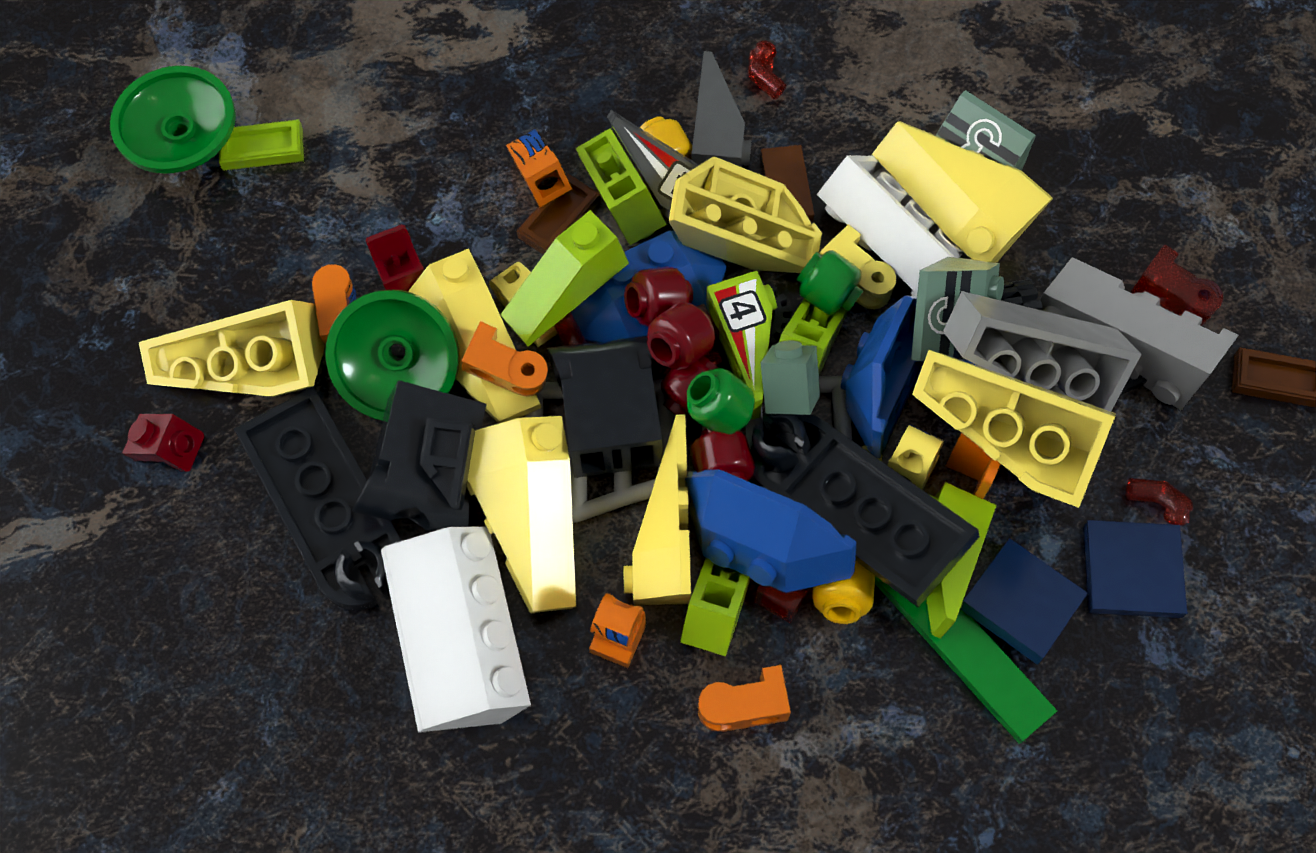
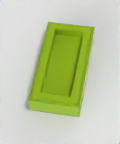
[219,119,304,171]

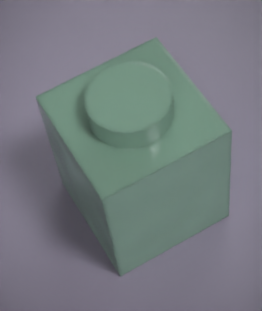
[761,340,820,415]

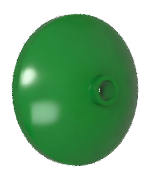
[110,66,236,174]
[325,289,459,421]

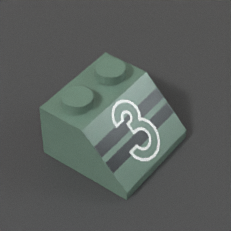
[936,90,1036,171]
[911,257,1004,361]

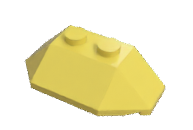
[669,156,822,273]

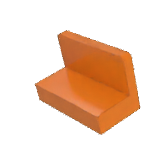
[946,432,1000,499]

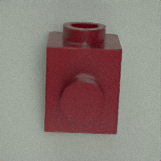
[366,224,424,292]
[122,414,204,472]

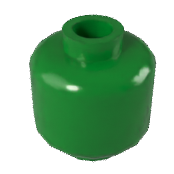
[796,250,864,315]
[687,368,755,434]

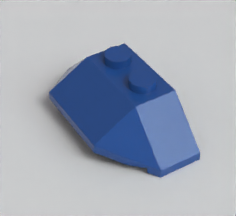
[566,230,727,344]
[841,296,924,459]
[685,469,857,593]

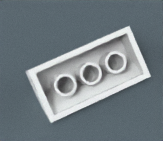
[817,155,972,296]
[381,527,531,732]

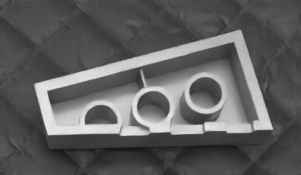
[1040,257,1239,410]
[943,291,1142,412]

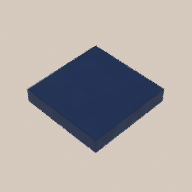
[1084,520,1187,618]
[960,538,1088,665]

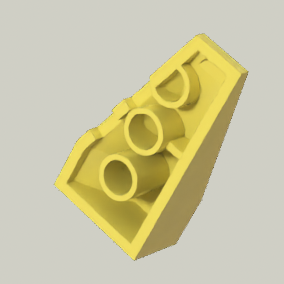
[872,121,1053,263]
[408,249,541,423]
[139,300,325,397]
[912,350,1116,508]
[624,414,691,605]
[466,416,576,613]

